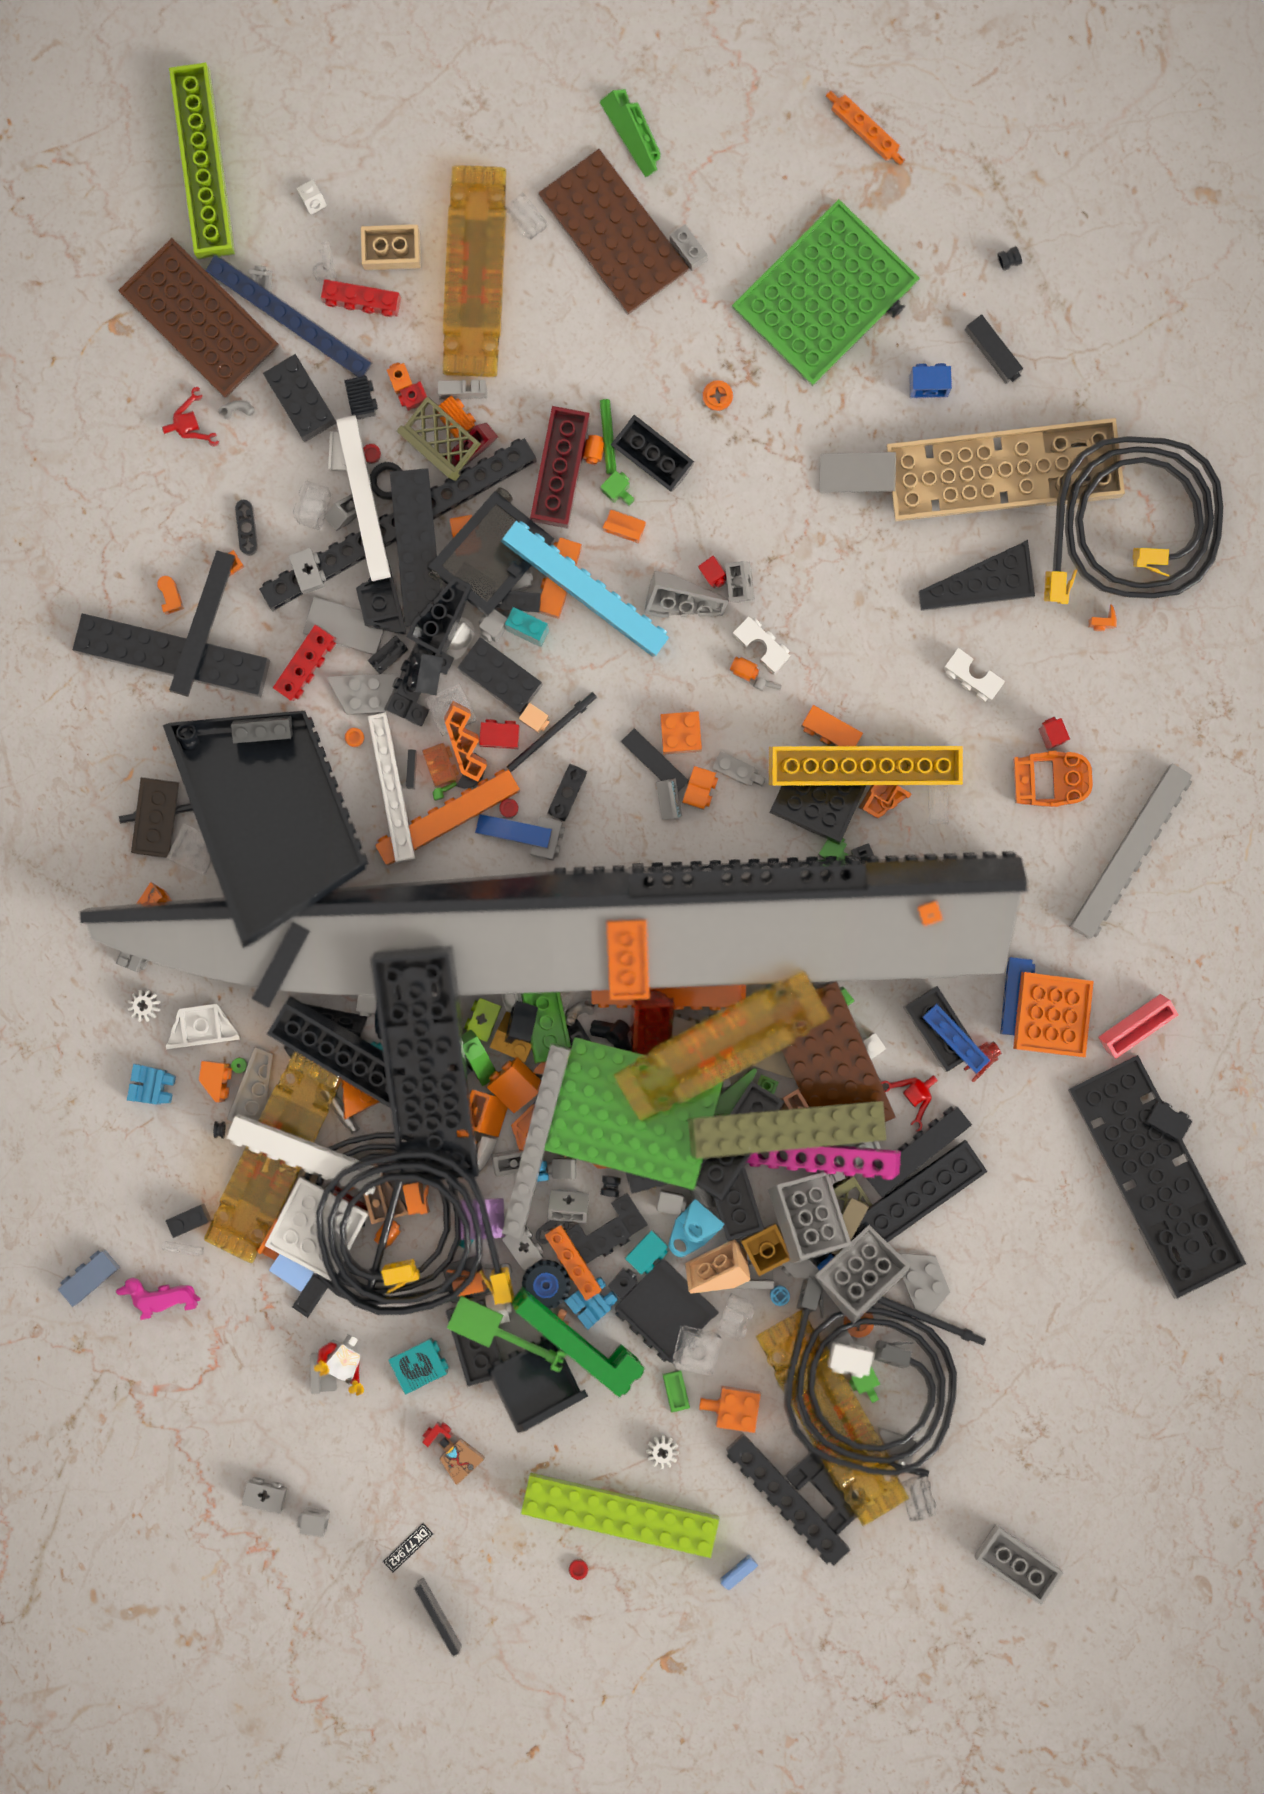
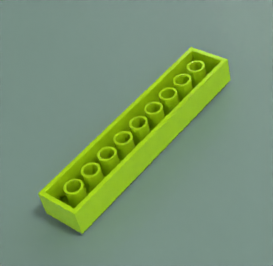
[169,62,235,259]
[521,1472,719,1558]

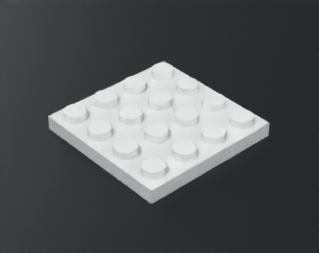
[265,1177,369,1281]

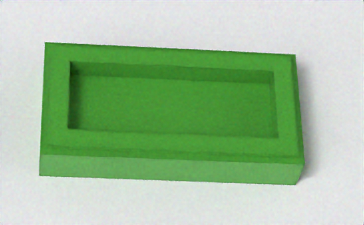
[662,1370,690,1413]

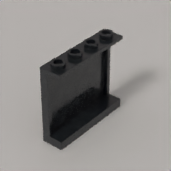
[615,1258,719,1363]
[487,1335,588,1433]

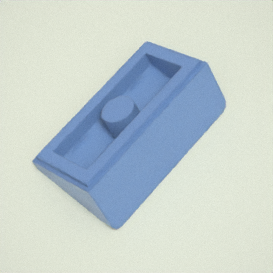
[720,1555,758,1590]

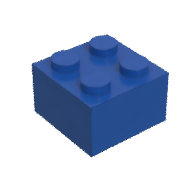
[909,363,952,398]

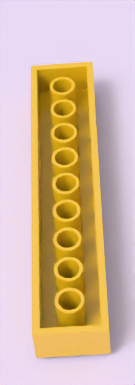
[769,746,963,785]

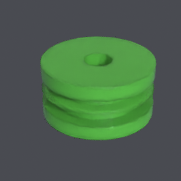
[231,1058,247,1073]

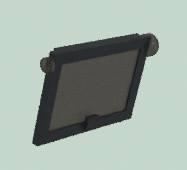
[427,487,554,617]

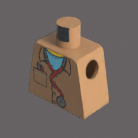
[438,1436,485,1485]

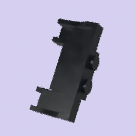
[384,642,454,727]
[566,1192,648,1264]
[784,1453,868,1534]

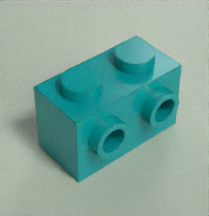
[625,1229,668,1275]

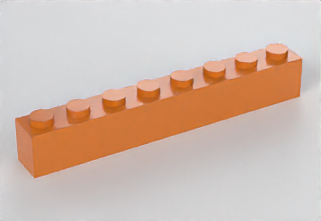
[375,769,521,866]
[591,985,746,1010]

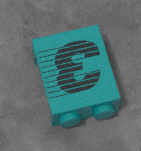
[388,1337,449,1395]

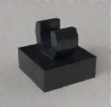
[851,843,874,860]

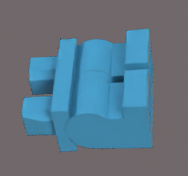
[127,1064,176,1105]
[565,1277,618,1330]

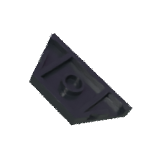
[356,564,406,635]

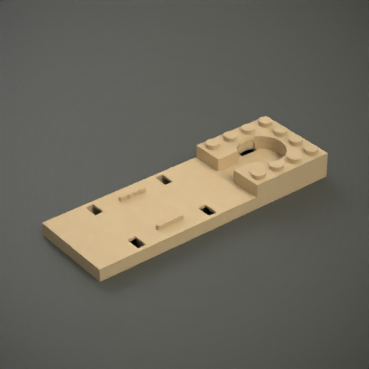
[886,418,1125,522]

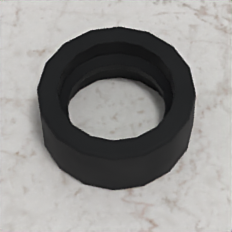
[370,462,403,500]

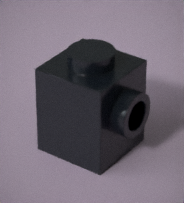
[608,1268,638,1299]

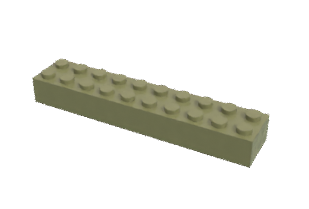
[688,1101,886,1158]

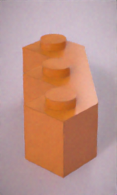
[444,701,487,782]

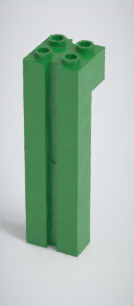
[510,1287,645,1398]

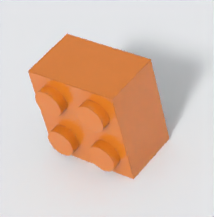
[660,711,702,755]

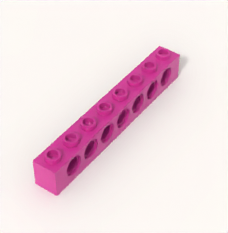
[747,1145,901,1179]

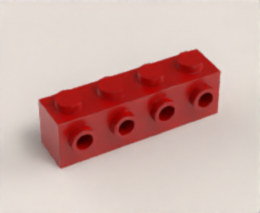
[321,279,401,317]
[273,624,336,701]

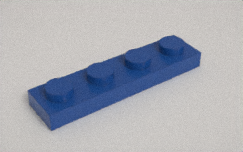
[922,1004,990,1074]

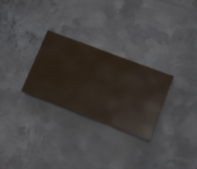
[131,777,179,858]

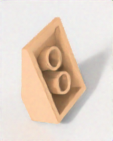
[685,1239,750,1293]

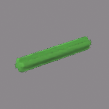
[600,399,616,474]

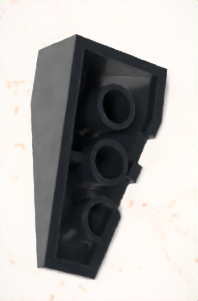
[406,577,473,655]

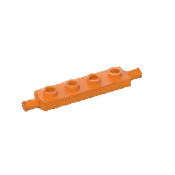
[825,90,905,166]

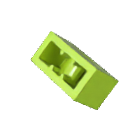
[464,998,502,1042]

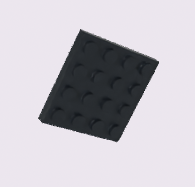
[769,785,866,845]

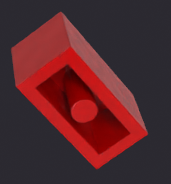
[1039,717,1070,750]
[479,719,520,749]

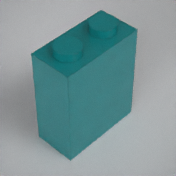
[505,607,549,647]

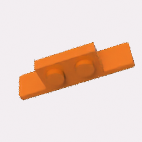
[545,1225,602,1300]

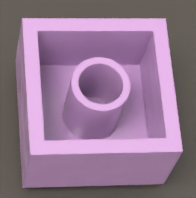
[460,1198,504,1240]

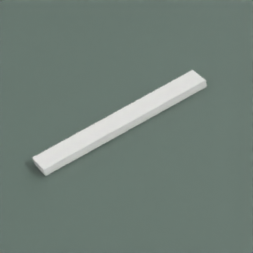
[368,712,415,863]

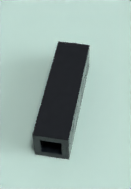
[965,314,1023,384]

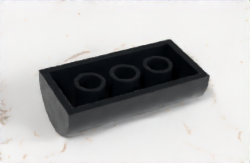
[611,415,694,492]

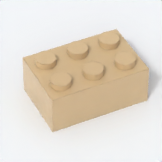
[361,224,421,270]

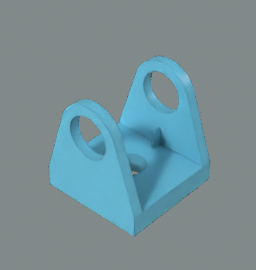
[669,1199,724,1257]

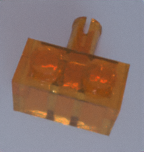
[422,743,459,788]

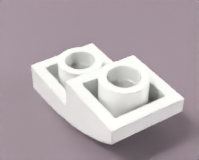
[477,1136,497,1172]

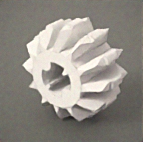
[128,990,161,1022]
[646,1435,679,1469]

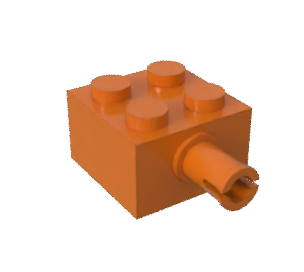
[699,1386,761,1433]

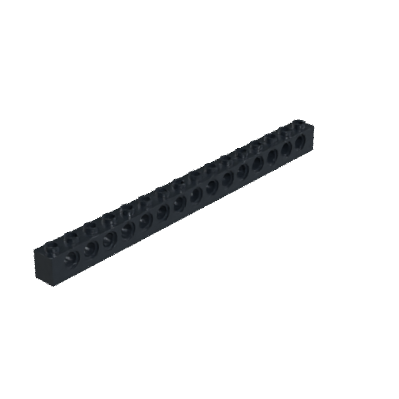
[259,438,537,611]

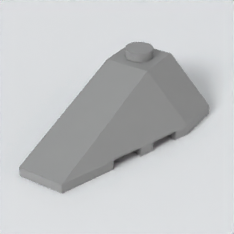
[644,571,729,618]

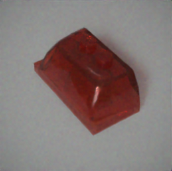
[630,989,674,1056]

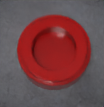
[363,444,381,464]
[499,799,519,818]
[569,1559,588,1580]

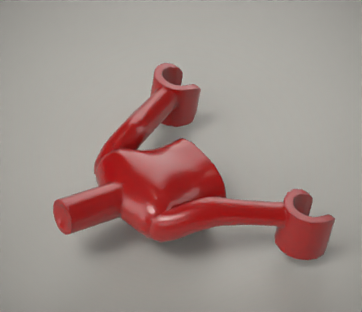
[162,387,219,446]
[881,1075,938,1131]

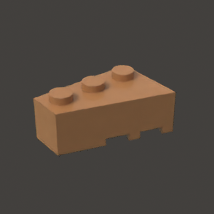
[364,1164,408,1224]

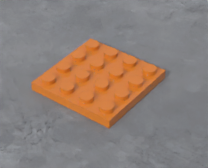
[1013,972,1094,1058]

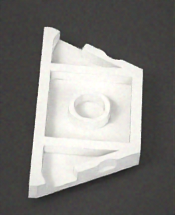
[166,1004,240,1050]

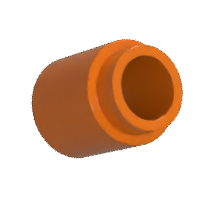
[583,435,604,465]
[730,657,759,682]
[374,1220,401,1249]

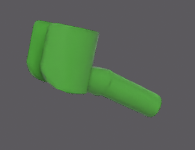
[432,781,457,801]

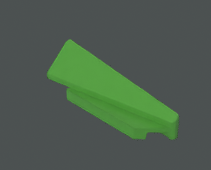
[600,89,661,177]

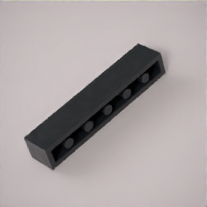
[866,1106,972,1197]

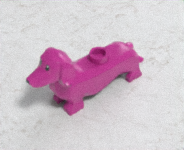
[116,1278,200,1320]

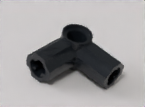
[589,1020,634,1053]

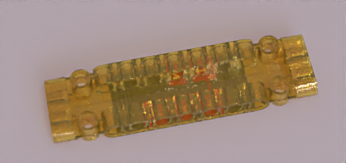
[442,165,507,377]
[614,970,831,1121]
[203,1051,342,1263]
[755,1310,910,1526]

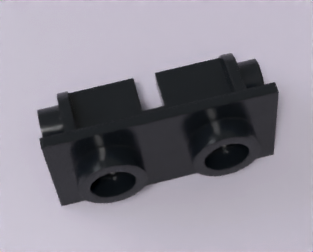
[367,635,408,674]

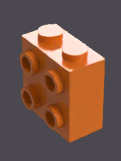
[487,1057,541,1113]

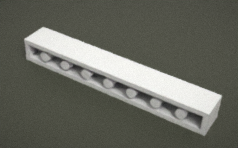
[227,1114,381,1195]

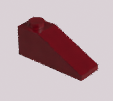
[445,422,498,468]

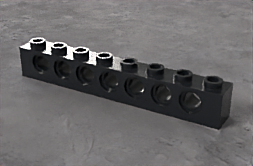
[726,1433,850,1566]

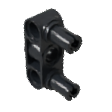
[547,763,587,822]

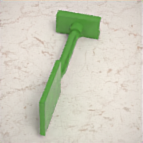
[447,1296,568,1372]

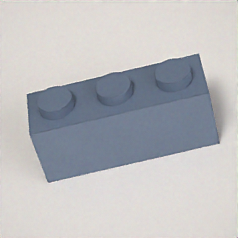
[58,1250,120,1307]

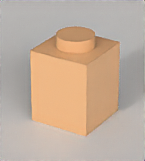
[519,703,550,733]

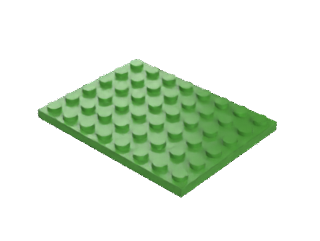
[732,199,920,386]
[544,1037,725,1190]

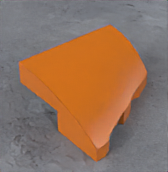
[858,785,912,818]

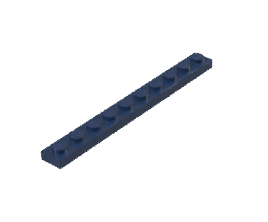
[205,255,373,377]

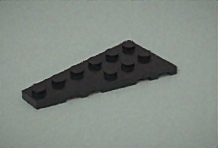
[918,540,1035,611]

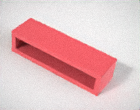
[1098,994,1178,1059]

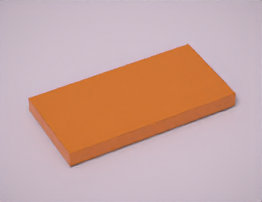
[607,919,649,1000]

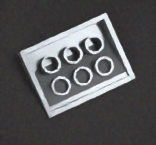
[768,1172,852,1264]
[815,1225,910,1324]

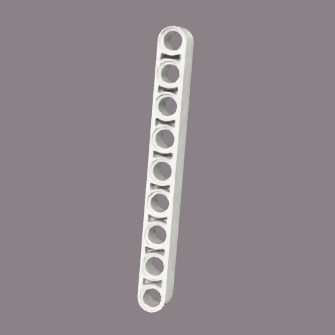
[337,415,391,581]

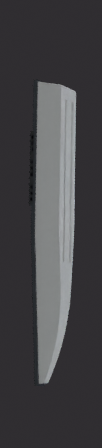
[80,851,1028,995]

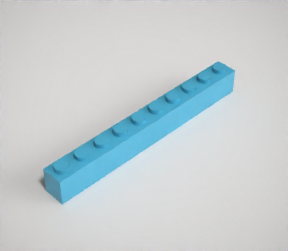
[500,521,669,657]

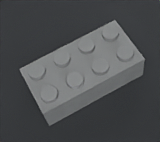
[974,1524,1063,1605]

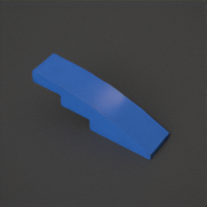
[475,814,552,849]

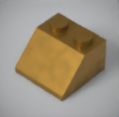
[490,1011,532,1063]
[741,1223,790,1276]

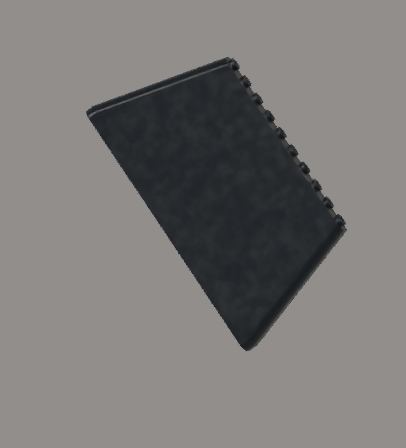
[163,710,369,948]

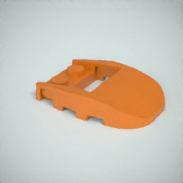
[1013,751,1093,807]

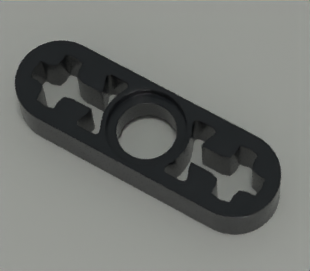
[235,500,258,556]

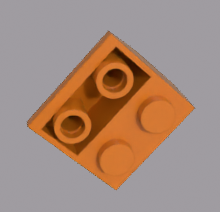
[199,1061,232,1103]
[470,1089,508,1137]

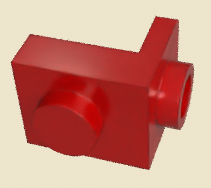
[422,1422,453,1447]

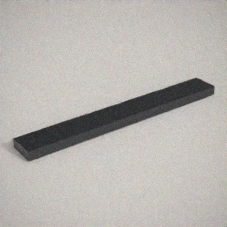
[169,550,235,697]

